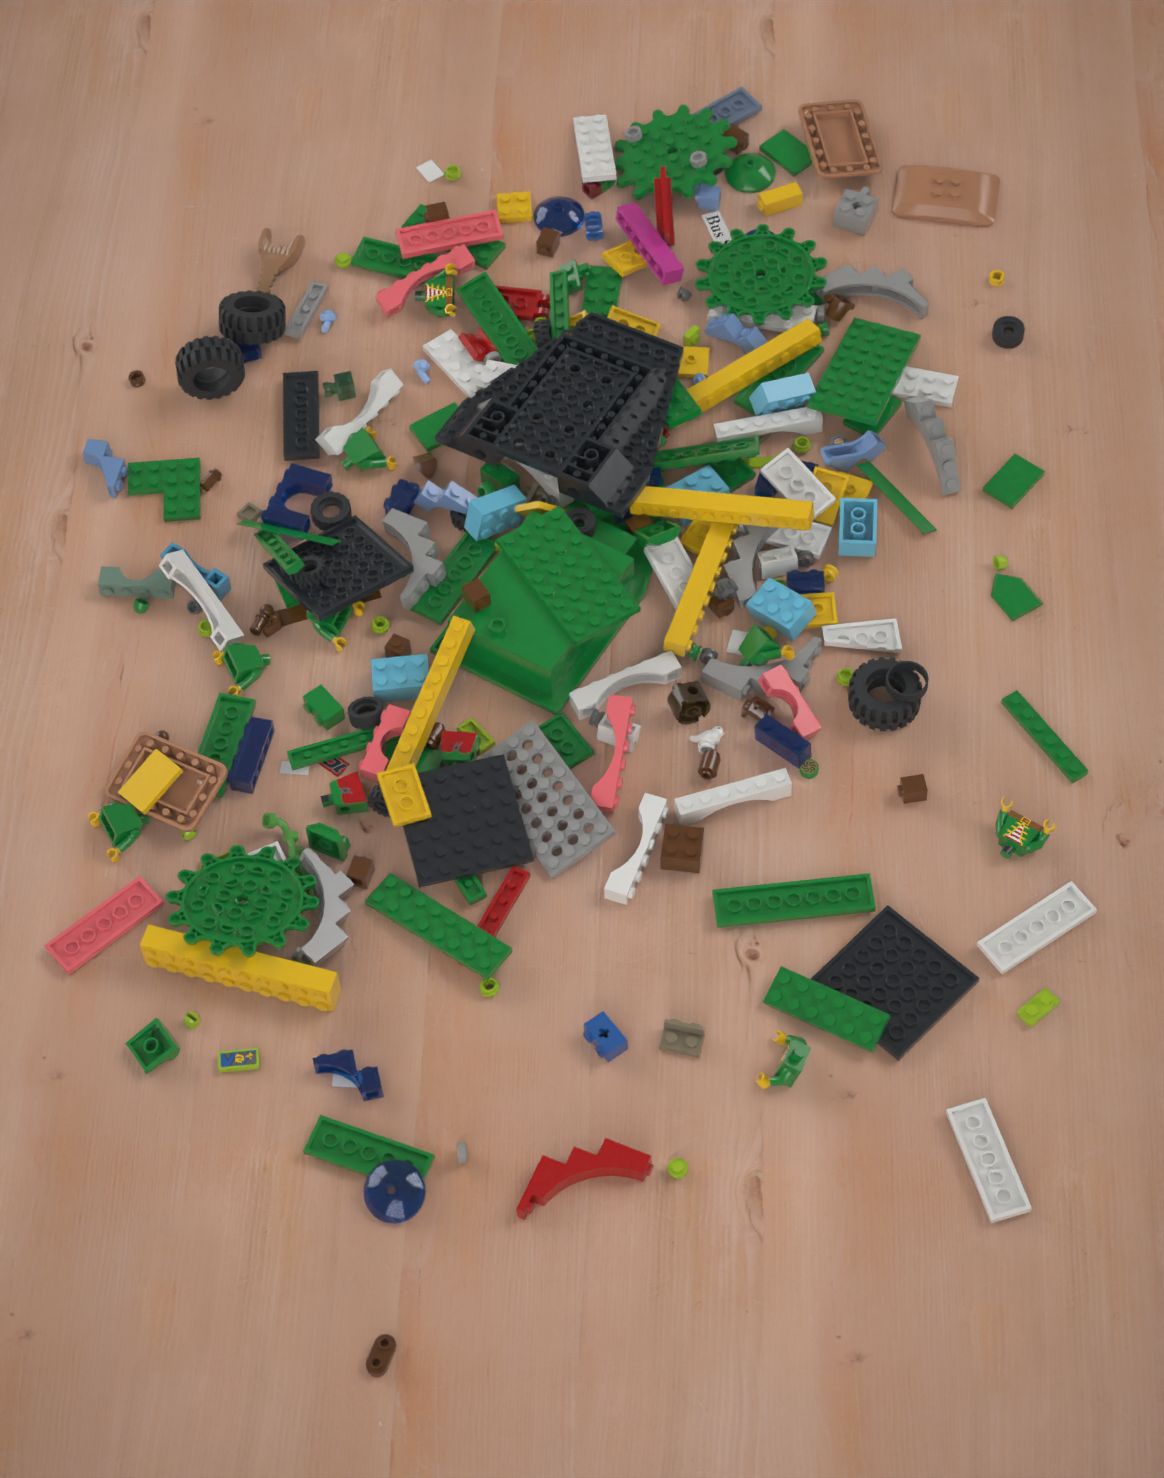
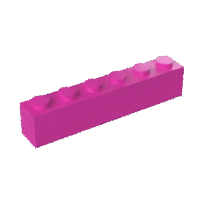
[615,202,684,285]

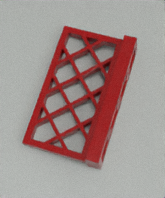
[654,166,675,246]

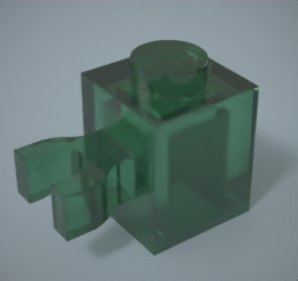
[322,371,356,401]

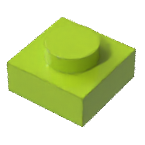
[683,324,701,347]

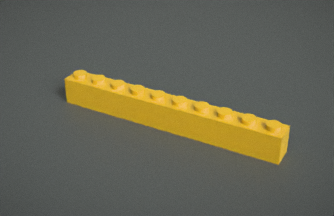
[675,318,822,428]
[630,486,815,531]
[663,521,739,657]
[386,616,475,770]

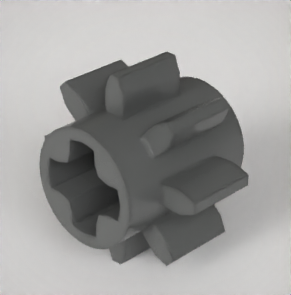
[714,578,739,601]

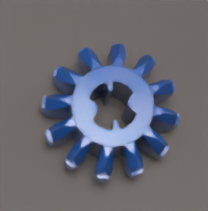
[584,211,603,241]

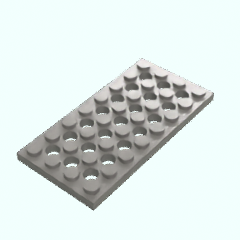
[477,720,617,879]

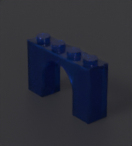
[261,463,333,540]

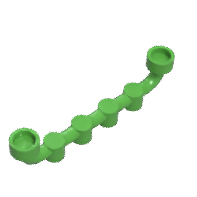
[262,813,316,896]

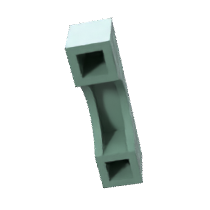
[98,566,176,599]

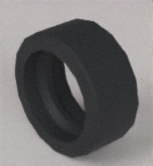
[347,696,384,730]

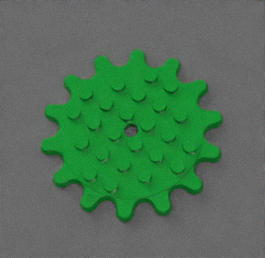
[614,105,737,200]
[694,224,827,326]
[166,845,320,958]

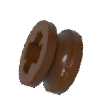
[128,370,145,387]

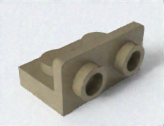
[659,1019,705,1057]

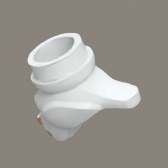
[689,726,726,754]

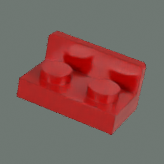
[458,328,498,363]

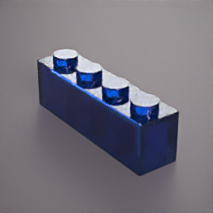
[227,717,275,794]

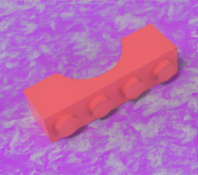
[758,665,822,744]
[358,704,411,783]

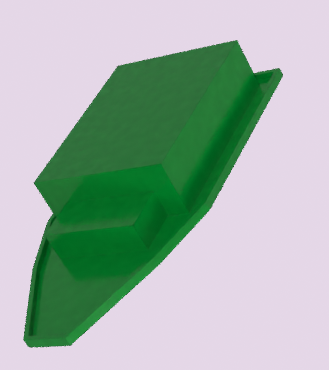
[430,473,664,715]

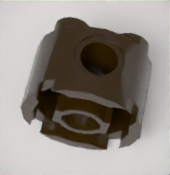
[667,681,711,725]

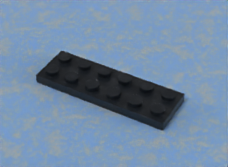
[283,371,320,461]

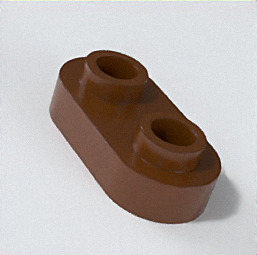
[366,1334,396,1377]

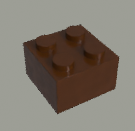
[660,824,704,873]

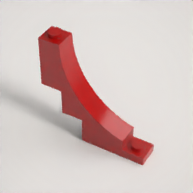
[516,1138,654,1220]

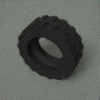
[310,491,352,531]

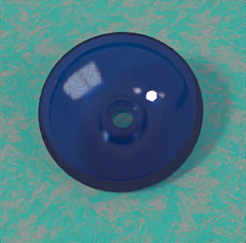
[534,196,584,237]
[363,1160,426,1224]

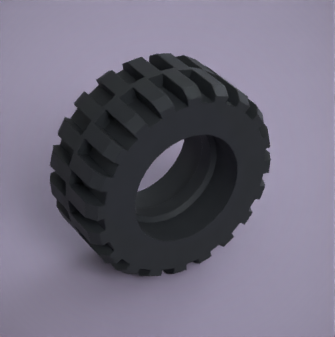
[219,290,286,345]
[175,336,245,400]
[848,657,922,732]

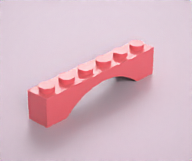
[375,244,475,318]
[591,695,636,814]

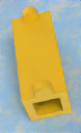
[756,182,803,217]

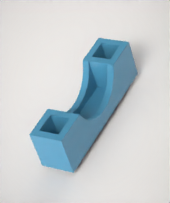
[160,542,231,601]

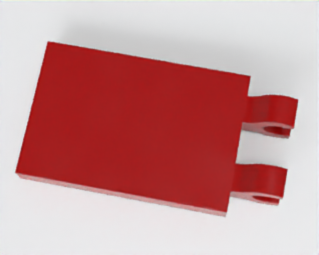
[495,285,550,321]

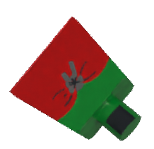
[441,731,481,766]
[320,771,368,815]

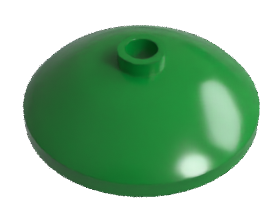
[725,153,776,193]

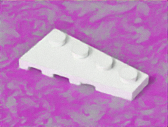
[822,618,902,653]

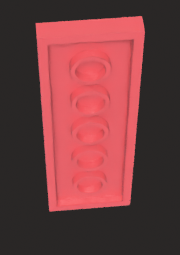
[396,210,503,259]
[44,876,164,975]

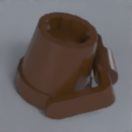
[823,293,855,322]

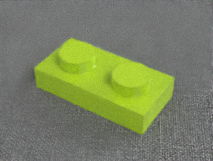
[1016,987,1060,1028]

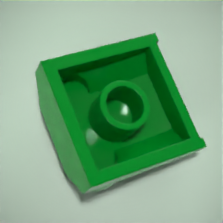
[633,519,681,548]
[306,823,351,862]
[125,1018,180,1074]

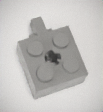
[833,186,879,236]

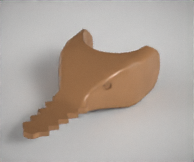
[257,228,305,293]

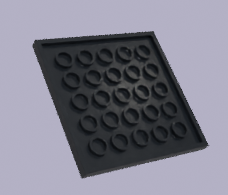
[263,515,414,622]
[402,754,534,888]
[811,905,979,1061]

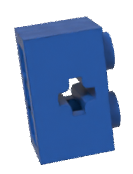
[583,1011,628,1062]

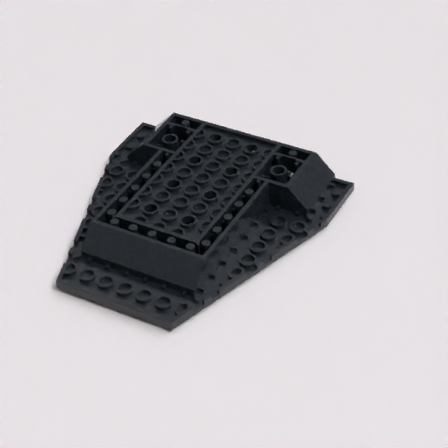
[435,312,684,518]

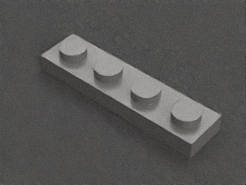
[284,281,329,340]

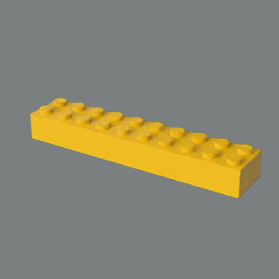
[140,924,341,1012]

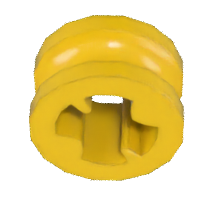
[989,270,1005,287]
[820,564,839,582]

